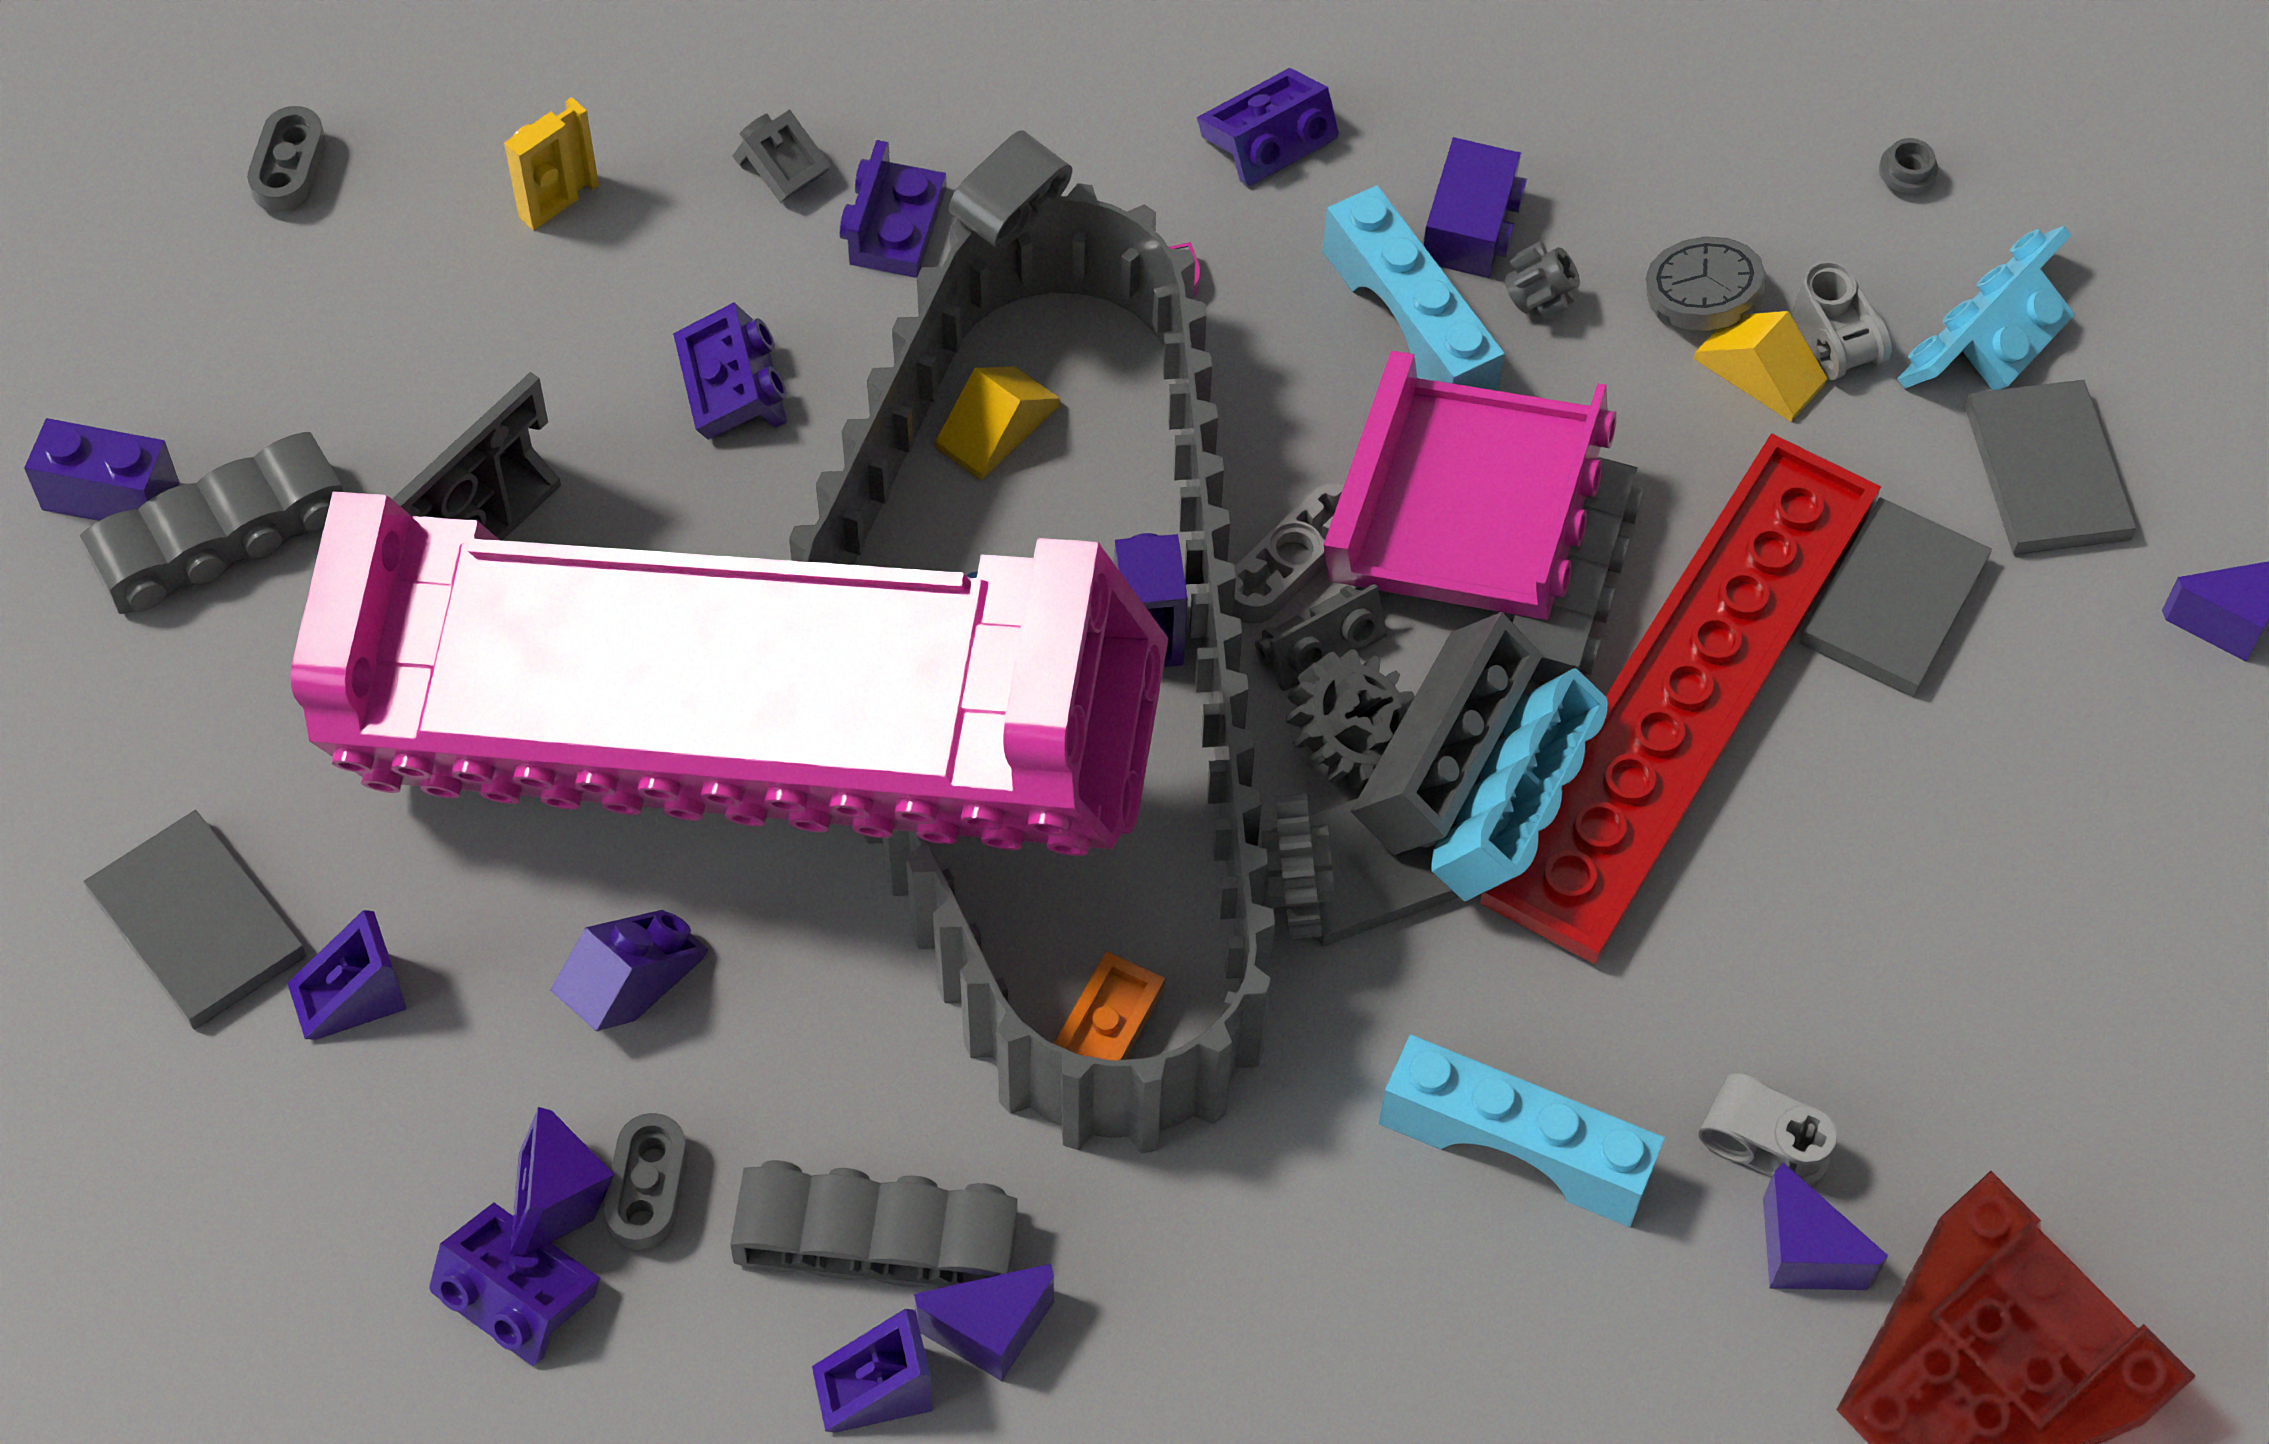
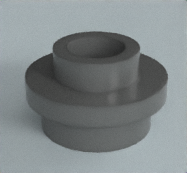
[1879,138,1938,194]

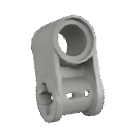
[1792,260,1892,380]
[1698,1073,1837,1187]

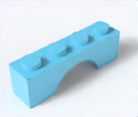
[1322,185,1505,391]
[1378,1034,1665,1227]

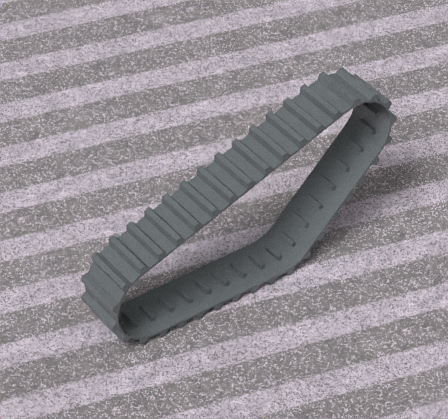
[789,183,1275,1153]

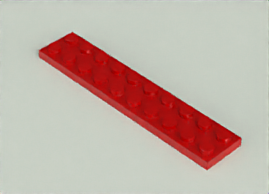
[1480,433,1881,965]

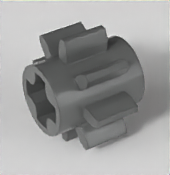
[1505,241,1580,320]

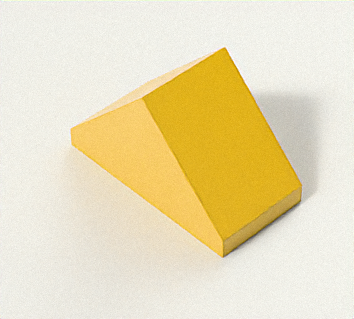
[1694,311,1827,422]
[935,366,1061,480]

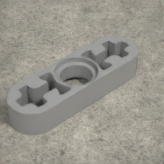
[1233,483,1344,623]

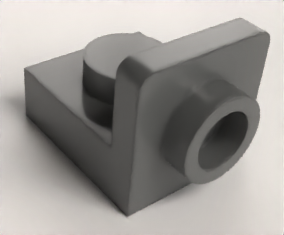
[733,109,831,203]

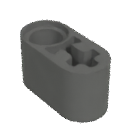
[949,130,1073,250]

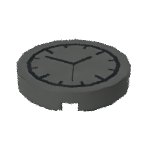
[1645,236,1766,331]

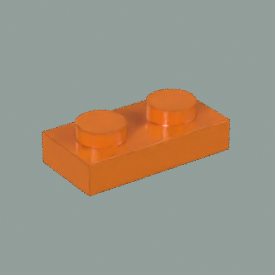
[1054,951,1166,1060]

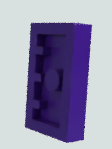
[1197,68,1339,186]
[840,140,947,278]
[673,302,787,440]
[429,1202,600,1366]

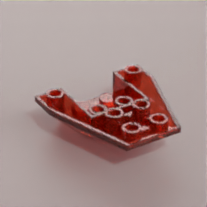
[1836,1171,2196,1444]

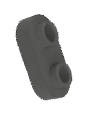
[247,106,326,212]
[604,1113,687,1250]

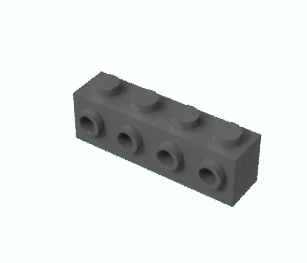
[1351,612,1543,855]

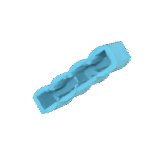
[1432,668,1608,902]

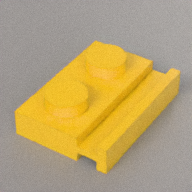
[504,97,599,231]

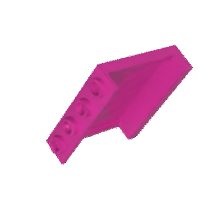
[1323,351,1617,620]

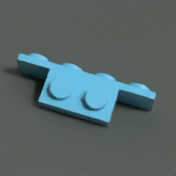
[1897,226,2075,390]

